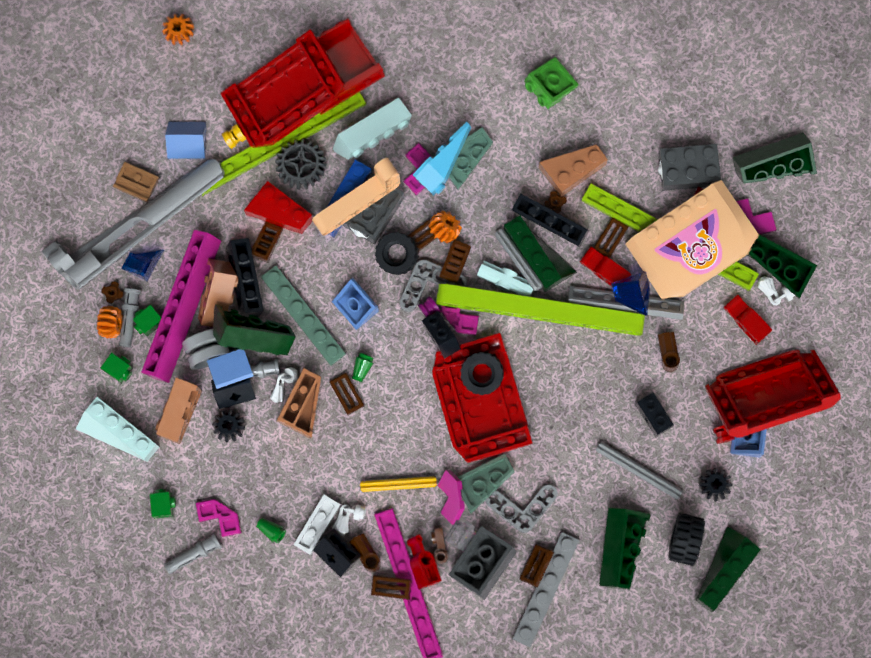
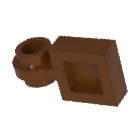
[431,525,448,564]

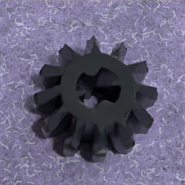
[212,410,246,443]
[699,468,732,502]

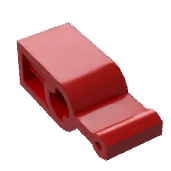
[580,247,632,292]
[723,295,772,345]
[407,534,442,590]

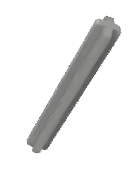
[596,442,683,499]

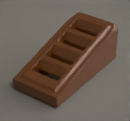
[251,222,283,263]
[439,240,471,283]

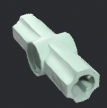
[477,261,533,297]

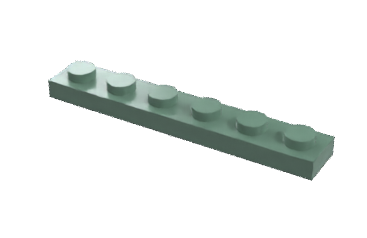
[261,266,346,366]

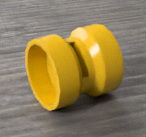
[221,123,246,149]

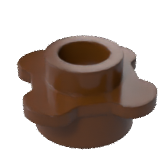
[544,191,567,213]
[101,282,124,304]

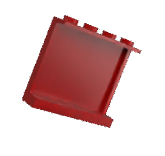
[317,18,385,115]

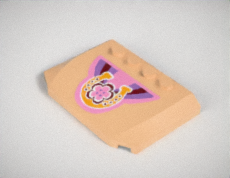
[626,180,759,300]

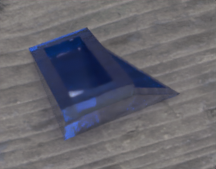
[121,249,165,282]
[611,271,650,316]

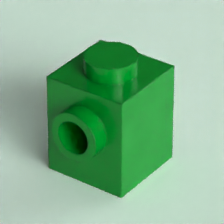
[133,305,161,337]
[100,352,133,384]
[150,489,176,519]

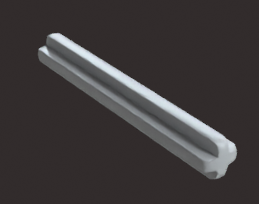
[495,229,543,291]

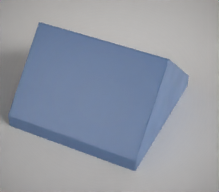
[165,122,206,159]
[332,278,379,330]
[207,349,253,389]
[730,429,767,458]

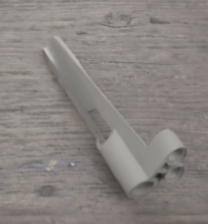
[41,159,225,290]

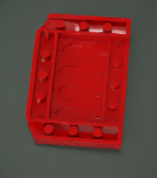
[220,29,345,148]
[432,333,533,463]
[705,350,841,438]

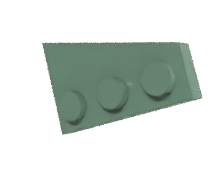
[449,128,493,190]
[458,454,514,514]

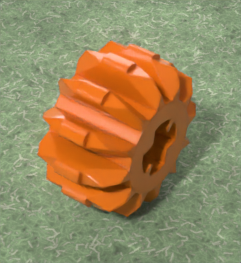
[162,13,194,45]
[428,210,462,244]
[97,306,123,339]

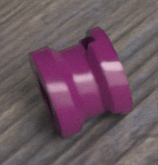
[418,296,441,317]

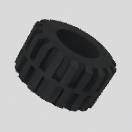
[668,513,705,566]

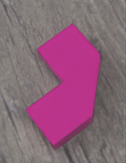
[404,143,432,196]
[736,198,777,235]
[441,306,479,336]
[437,470,465,525]
[196,499,241,537]

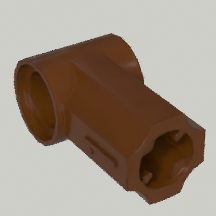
[658,332,680,372]
[349,533,381,573]

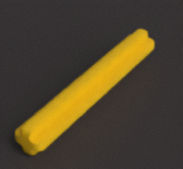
[360,476,437,492]

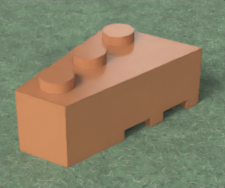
[539,144,608,197]
[198,258,238,327]
[276,368,321,439]
[155,378,202,444]

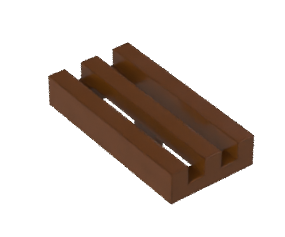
[594,217,629,258]
[408,219,437,252]
[329,373,365,416]
[519,544,554,588]
[371,575,412,600]

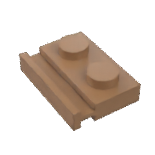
[113,162,159,203]

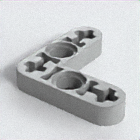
[400,260,467,313]
[485,485,558,533]

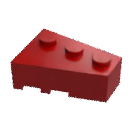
[244,181,313,234]

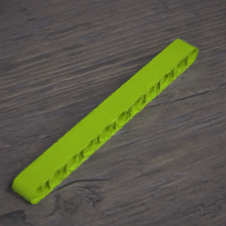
[436,284,645,336]

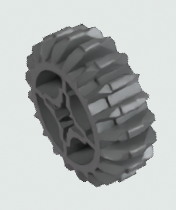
[275,139,327,190]

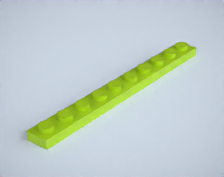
[201,92,366,196]
[581,184,759,291]

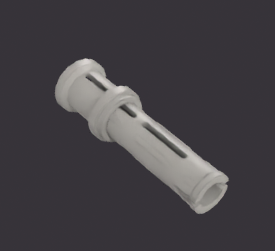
[119,288,141,347]
[250,359,281,379]
[164,533,223,574]

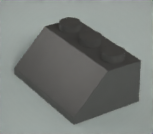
[448,526,517,600]

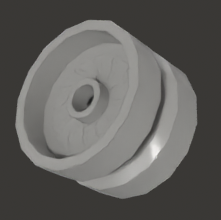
[182,329,230,370]

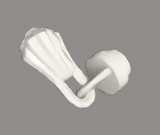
[758,276,795,305]
[270,367,299,403]
[332,504,366,536]

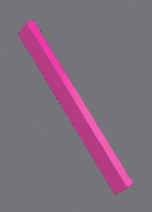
[374,508,443,658]

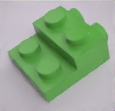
[524,57,579,109]

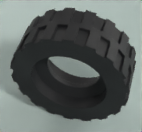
[375,232,419,275]
[460,352,504,395]

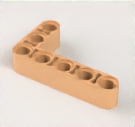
[312,157,400,236]

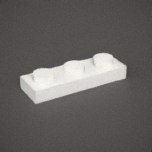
[294,495,341,555]

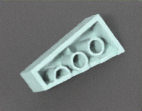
[333,98,412,160]
[76,397,159,462]

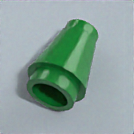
[352,352,374,382]
[256,518,286,544]

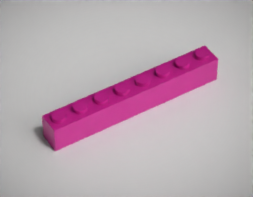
[141,230,221,383]

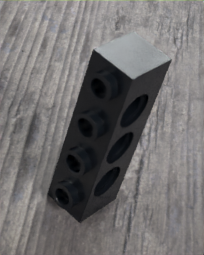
[512,193,589,247]
[226,238,264,317]

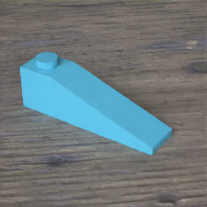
[413,122,471,196]

